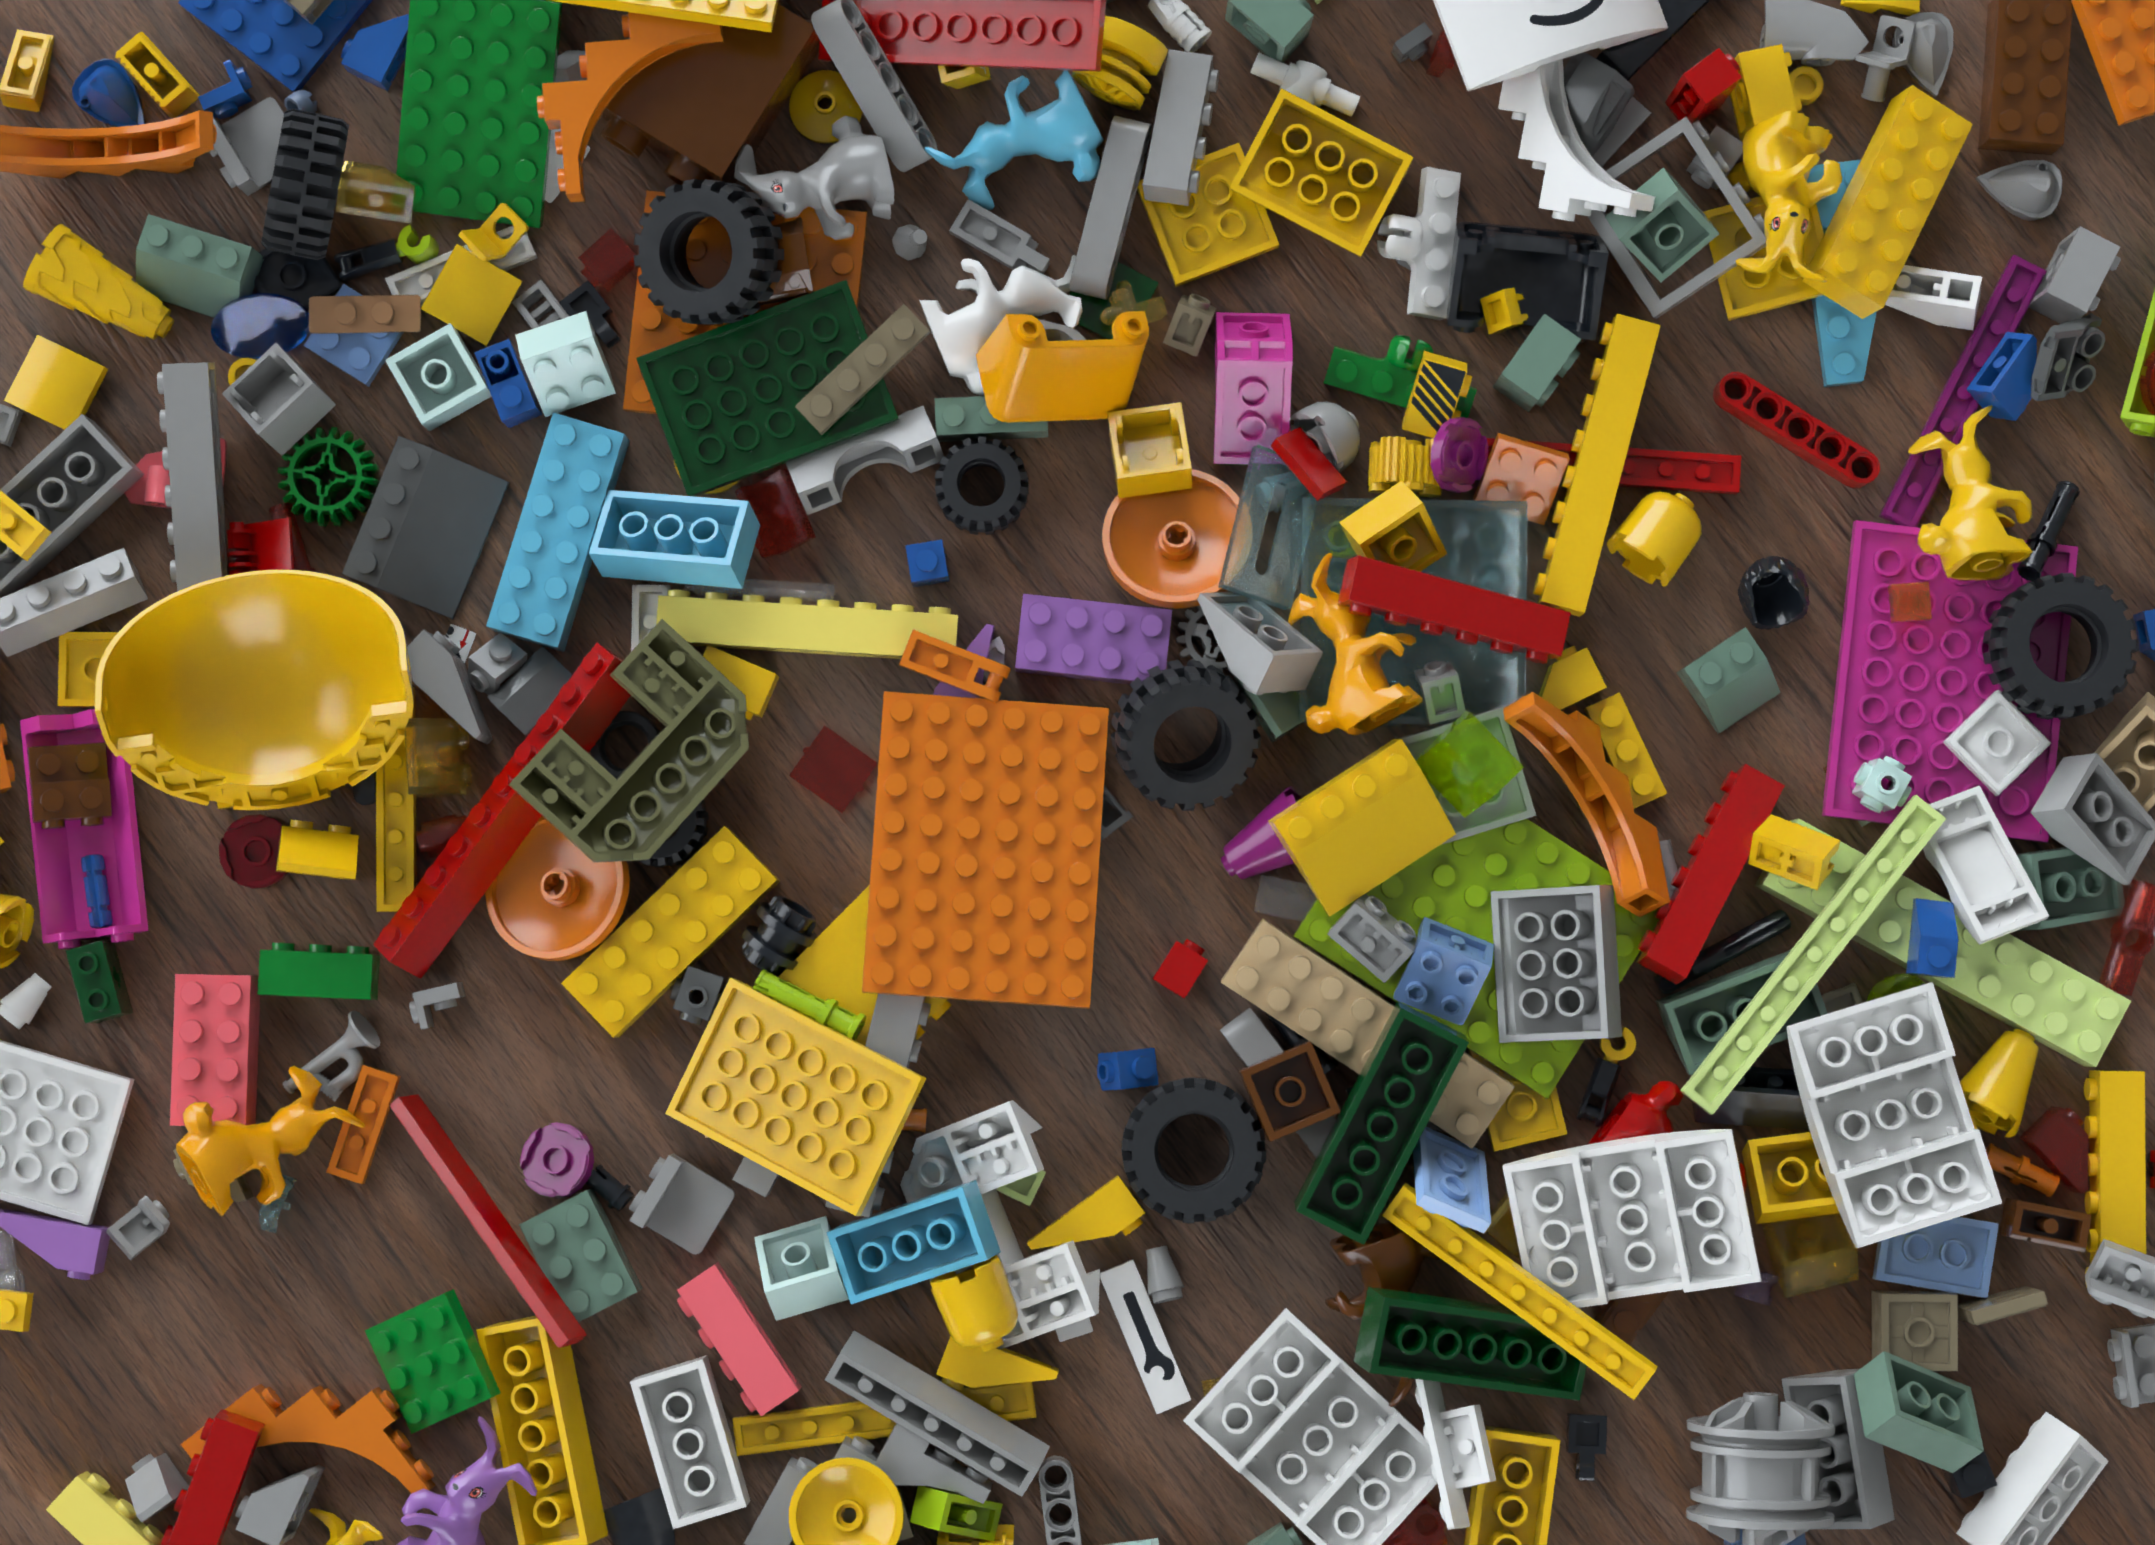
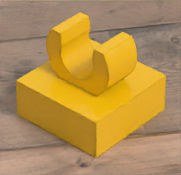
[1480,288,1528,335]

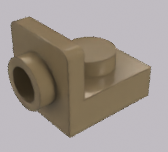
[1163,294,1217,357]

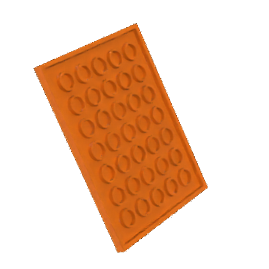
[862,691,1109,1009]

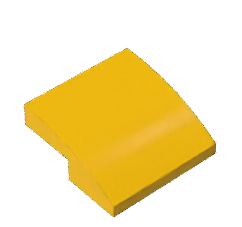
[4,335,108,430]

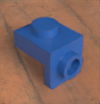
[198,59,253,119]
[1097,1048,1159,1091]

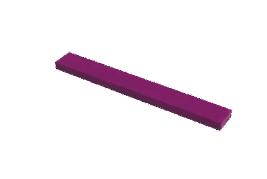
[1879,254,2047,527]

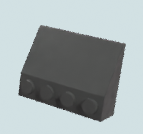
[342,436,509,620]

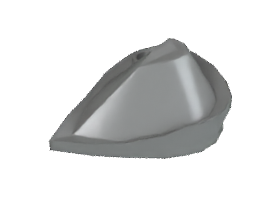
[1892,12,1954,98]
[1975,160,2062,221]

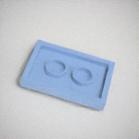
[1413,1127,1491,1233]
[1872,1217,1999,1298]

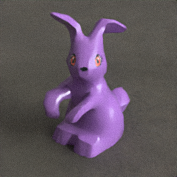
[396,1416,537,1545]

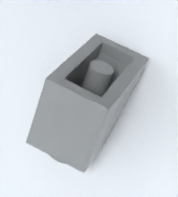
[125,1453,189,1522]

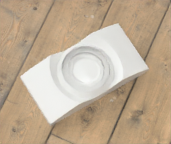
[1923,786,2049,945]

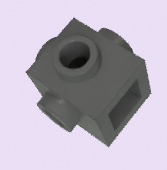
[670,966,727,1025]

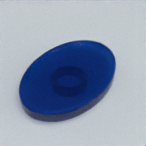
[211,293,309,359]

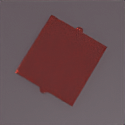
[789,726,878,813]

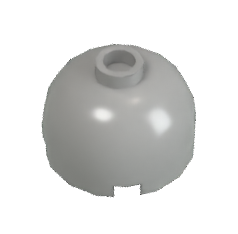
[1289,401,1360,473]

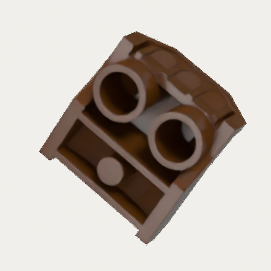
[730,217,814,305]

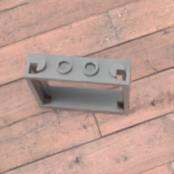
[1587,117,1766,319]

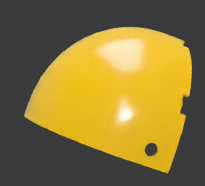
[95,570,414,810]

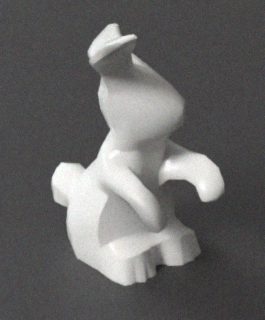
[919,255,1083,396]

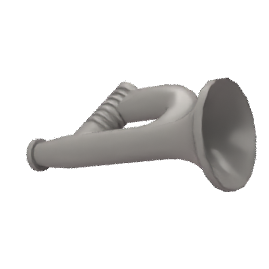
[282,1010,381,1102]

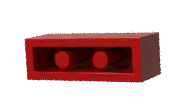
[1665,48,1742,124]

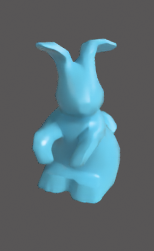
[924,70,1104,210]

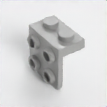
[209,97,284,196]
[629,1153,735,1255]

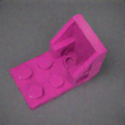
[1213,312,1293,465]

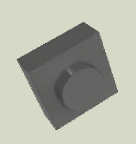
[1391,22,1433,64]

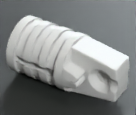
[1147,0,1212,53]

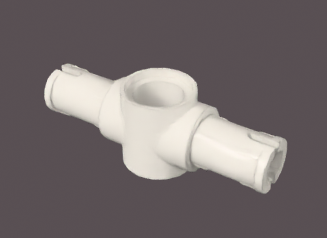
[1250,52,1360,117]

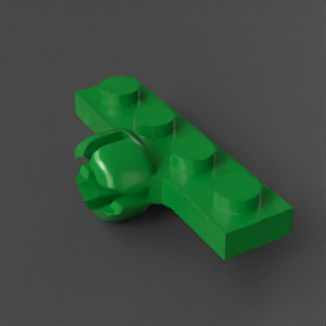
[1324,335,1477,418]

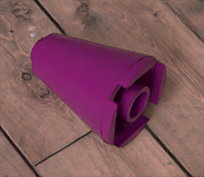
[1221,786,1302,879]

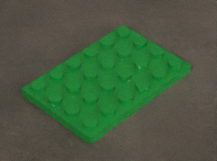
[393,0,563,228]

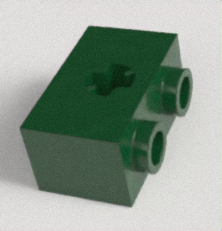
[66,940,133,1023]

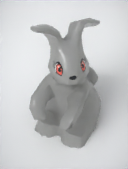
[728,116,894,240]

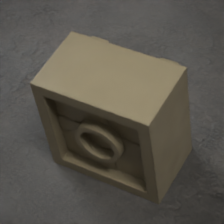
[1871,1290,1958,1371]

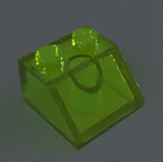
[1415,711,1524,818]

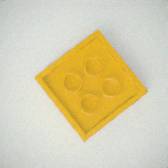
[1137,143,1280,287]
[1703,182,1824,321]

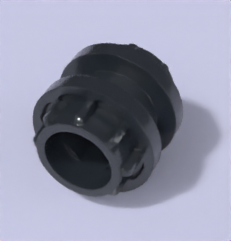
[741,895,817,976]

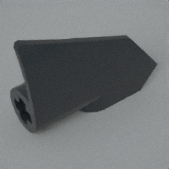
[604,1487,675,1545]

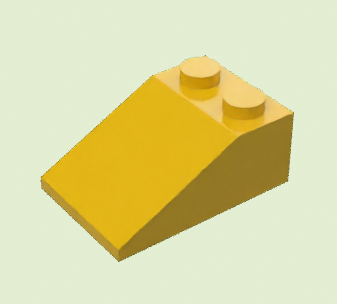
[276,820,359,880]

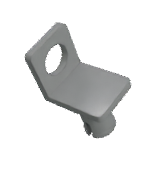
[1855,15,1916,102]

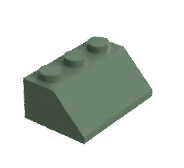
[136,214,264,326]

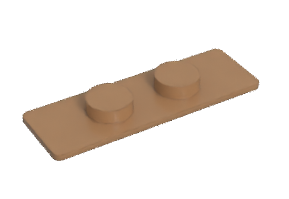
[309,295,421,334]

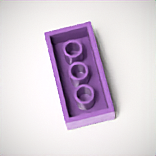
[1015,594,1172,684]

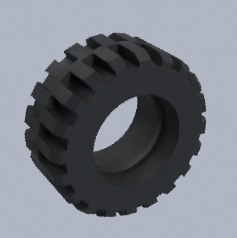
[261,109,349,260]
[633,179,784,324]
[1983,573,2139,720]
[1111,660,1261,811]
[1121,1077,1267,1223]

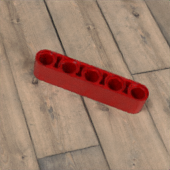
[1713,372,1880,489]

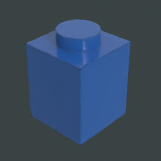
[905,539,950,587]

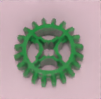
[278,427,379,527]

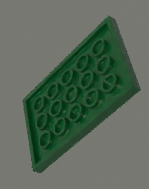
[636,280,899,497]

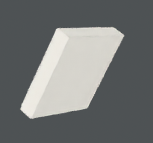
[1943,690,2051,796]

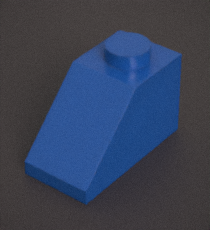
[341,14,409,92]
[1966,332,2037,421]
[1906,898,1959,978]

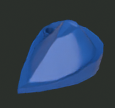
[72,58,145,127]

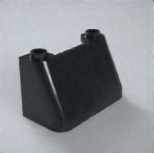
[1447,222,1609,344]

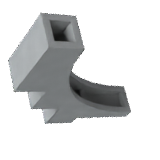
[744,1423,993,1545]

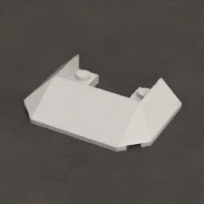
[900,1100,1100,1349]

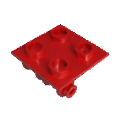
[226,517,294,575]

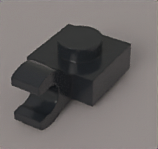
[559,280,621,349]
[1566,1413,1607,1481]

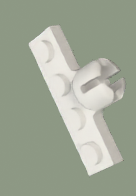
[1377,167,1461,320]

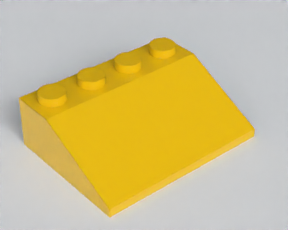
[1229,88,1413,257]
[1268,739,1456,917]

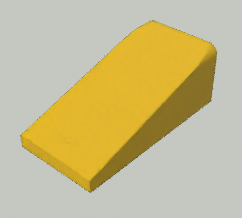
[0,29,55,112]

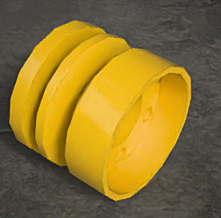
[1072,16,1168,111]

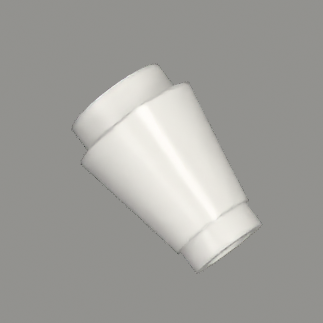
[0,973,52,1030]

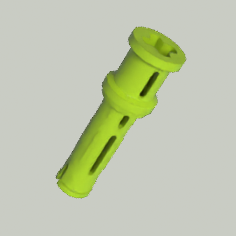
[753,969,867,1041]

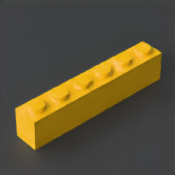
[2084,1070,2146,1296]

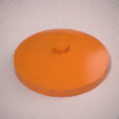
[1102,469,1252,609]
[485,816,630,961]

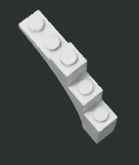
[1498,59,1655,221]

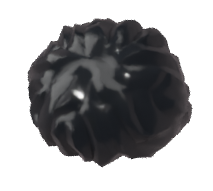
[1738,556,1810,630]

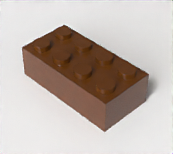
[1978,0,2073,155]

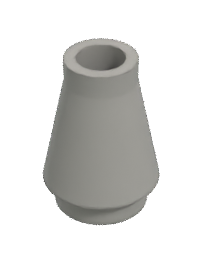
[1145,1246,1185,1304]

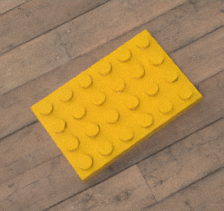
[665,978,926,1216]

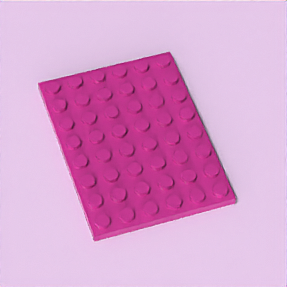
[1822,520,2078,843]

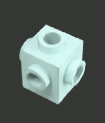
[1852,756,1912,813]

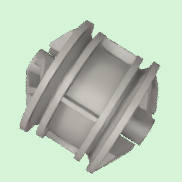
[1686,1392,1835,1545]

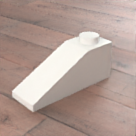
[1885,265,1982,330]

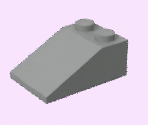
[1197,591,1323,695]
[407,629,493,744]
[2030,753,2155,885]

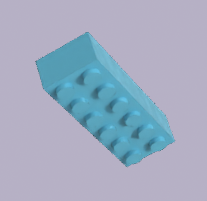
[486,412,630,652]

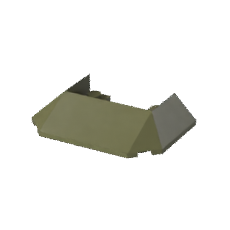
[509,619,749,862]

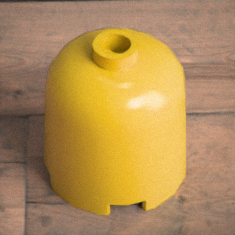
[1607,492,1702,587]
[929,1255,1018,1352]

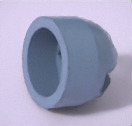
[284,90,318,113]

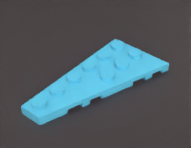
[1807,159,1877,387]

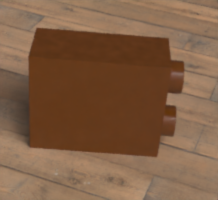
[600,4,820,185]

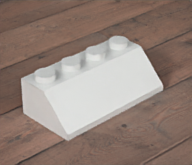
[1956,1412,2109,1545]

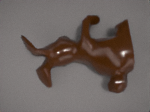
[1325,1222,1441,1407]

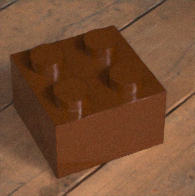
[1238,1041,1341,1142]

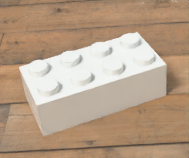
[630,1355,751,1529]

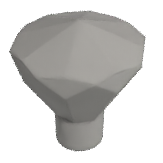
[892,224,927,261]

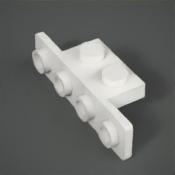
[1415,1379,1496,1530]

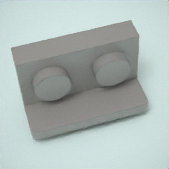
[1327,894,1417,983]
[2107,1323,2155,1408]

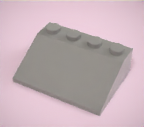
[1491,885,1622,1043]

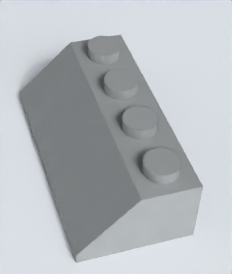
[1782,1369,1895,1529]

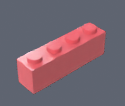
[677,1262,802,1416]

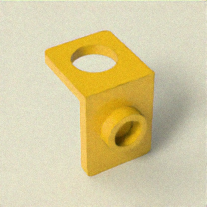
[458,203,529,261]

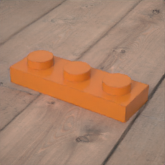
[326,1065,401,1184]

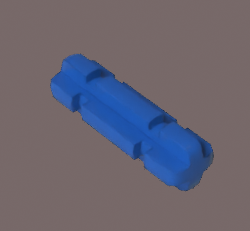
[81,854,112,928]

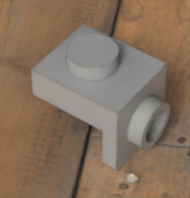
[468,632,527,696]
[106,1195,170,1260]

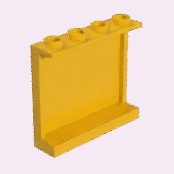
[779,885,952,1046]

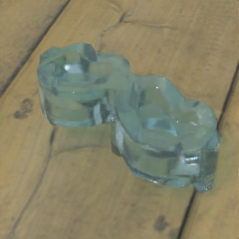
[259,1175,297,1233]

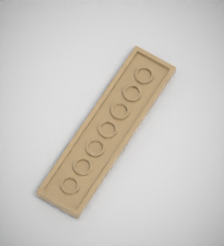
[1221,919,1514,1149]

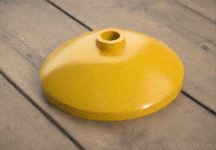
[789,1457,904,1545]

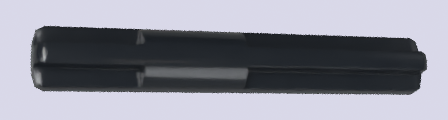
[1654,910,1792,994]

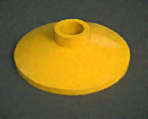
[789,70,863,144]

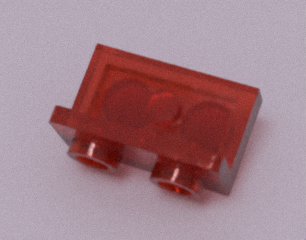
[735,469,816,558]

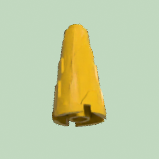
[23,224,174,340]

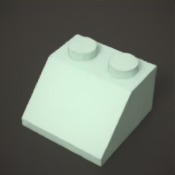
[754,1216,849,1321]

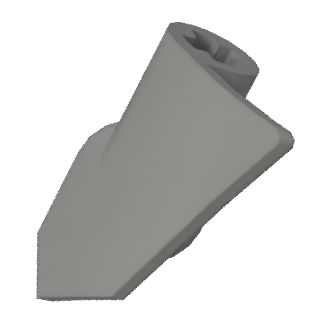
[1759,0,1869,67]

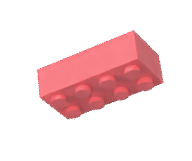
[170,974,260,1126]

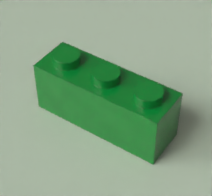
[257,942,380,1000]

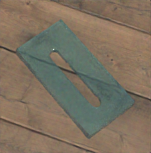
[1218,445,1317,610]

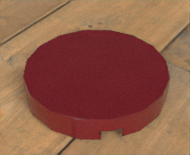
[219,814,288,889]

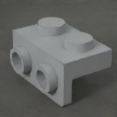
[2085,1239,2155,1319]

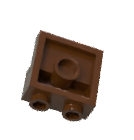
[27,742,112,829]

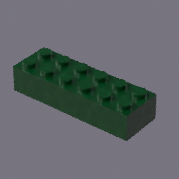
[1294,1001,1469,1245]
[1354,1287,1587,1401]

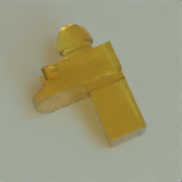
[1100,280,1168,325]

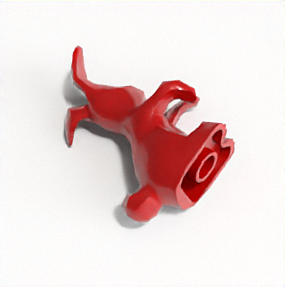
[1587,1081,1747,1192]

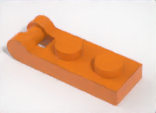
[899,630,1011,703]

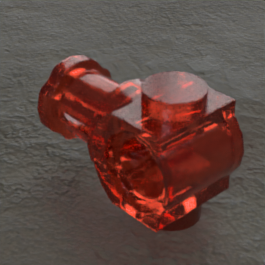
[1382,1497,1448,1545]

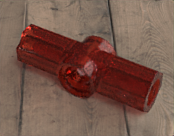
[2098,879,2155,996]

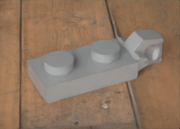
[949,200,1050,274]

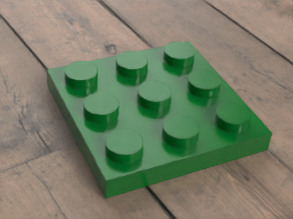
[365,1289,501,1434]

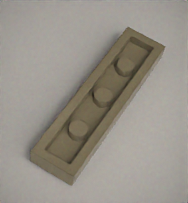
[795,304,930,435]

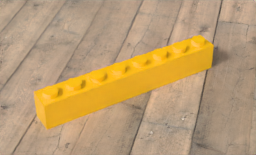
[1533,313,1661,617]

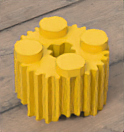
[1368,436,1442,497]

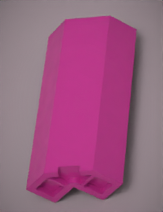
[20,709,149,949]

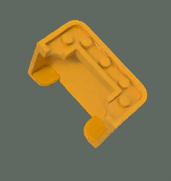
[976,311,1149,423]

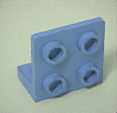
[1393,917,1494,1025]

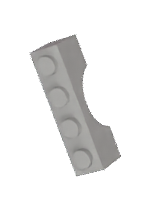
[785,406,944,516]

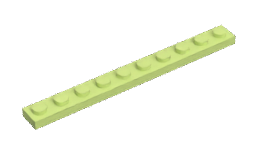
[1680,795,1946,1115]

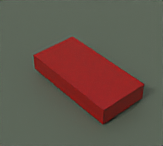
[1271,427,1347,501]

